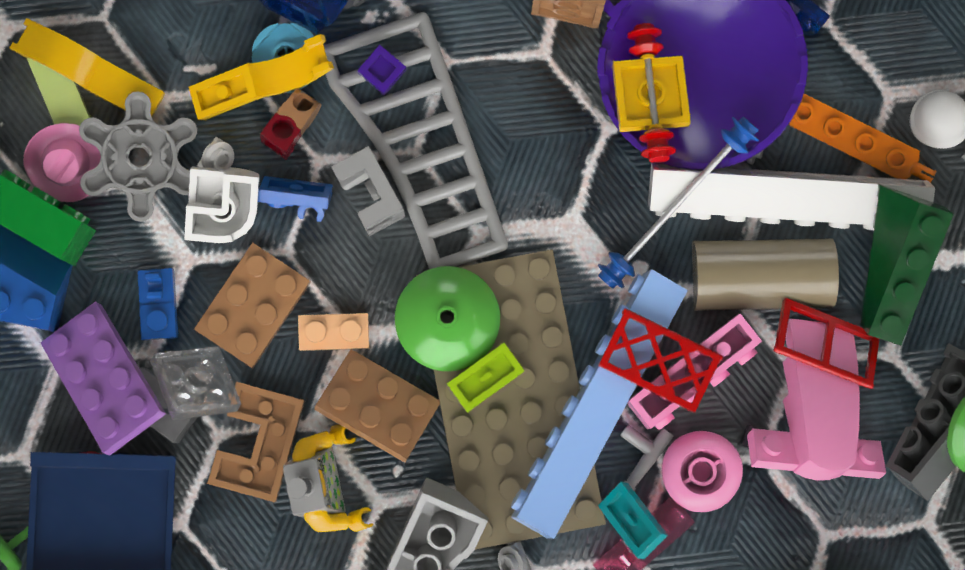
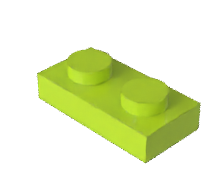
[447,343,525,413]

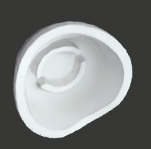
[910,89,965,149]

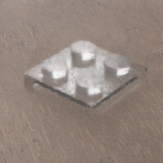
[150,346,241,420]

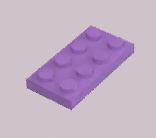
[41,301,166,456]

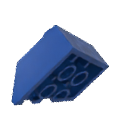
[0,225,73,332]

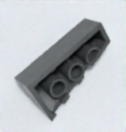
[886,343,965,501]

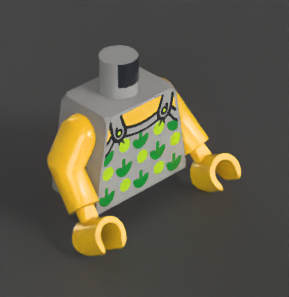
[283,424,373,532]

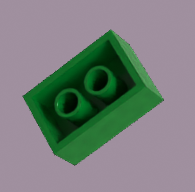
[0,169,96,266]

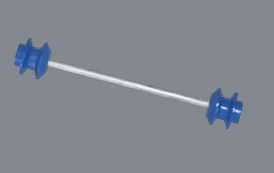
[598,116,759,289]

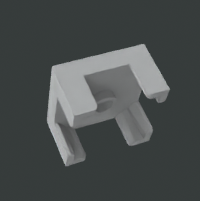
[331,146,406,237]

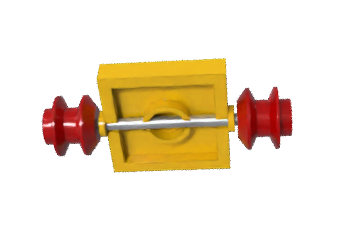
[612,23,691,163]

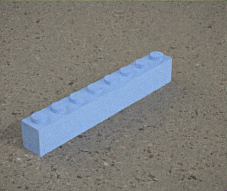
[511,269,688,539]

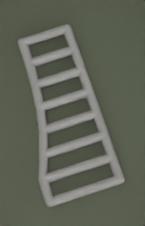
[324,12,508,269]

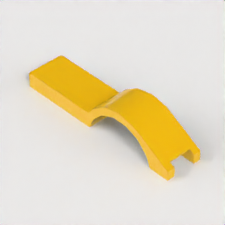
[10,18,165,117]
[189,34,334,120]

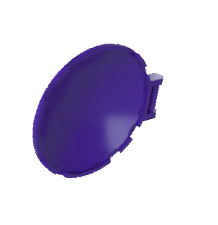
[597,0,808,170]

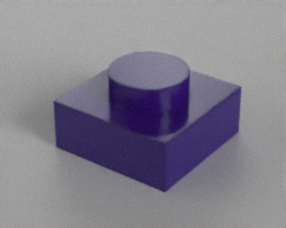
[357,45,407,95]

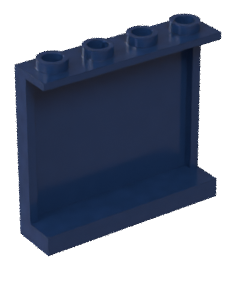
[26,452,176,570]

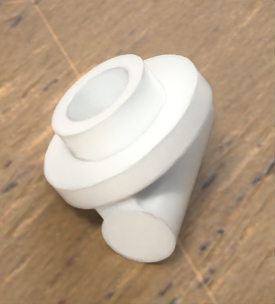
[197,136,234,169]

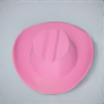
[23,123,101,202]
[662,431,743,512]

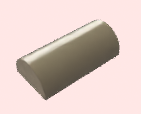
[692,238,839,311]

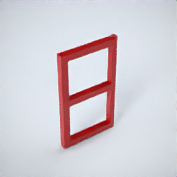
[773,298,880,389]

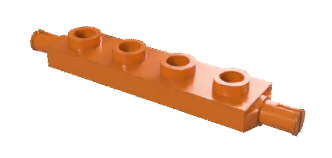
[789,94,936,183]

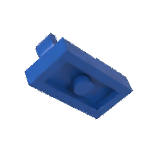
[258,176,333,222]
[138,268,178,341]

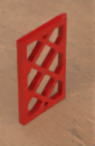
[598,308,723,413]

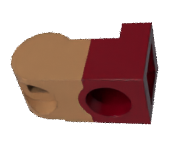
[260,88,322,160]

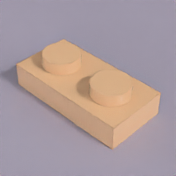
[298,313,370,351]

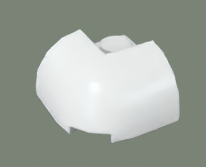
[184,166,260,243]

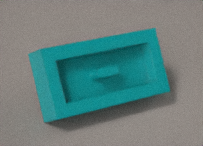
[598,482,668,559]

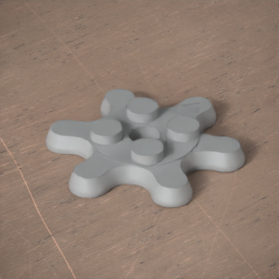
[79,91,197,222]

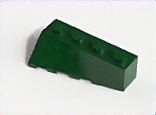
[860,184,954,346]

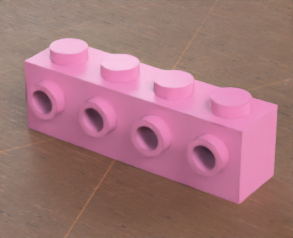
[627,314,762,430]

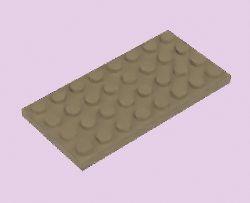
[416,249,606,549]

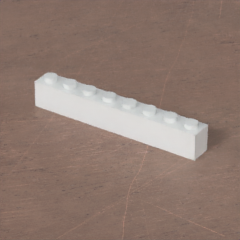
[648,163,935,231]

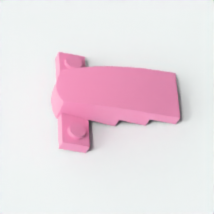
[747,318,886,480]

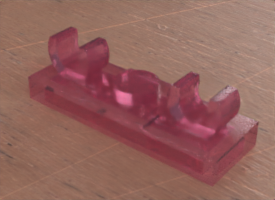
[592,496,695,570]

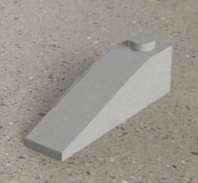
[385,477,488,570]

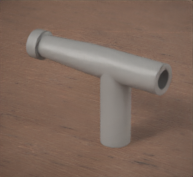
[620,425,674,491]

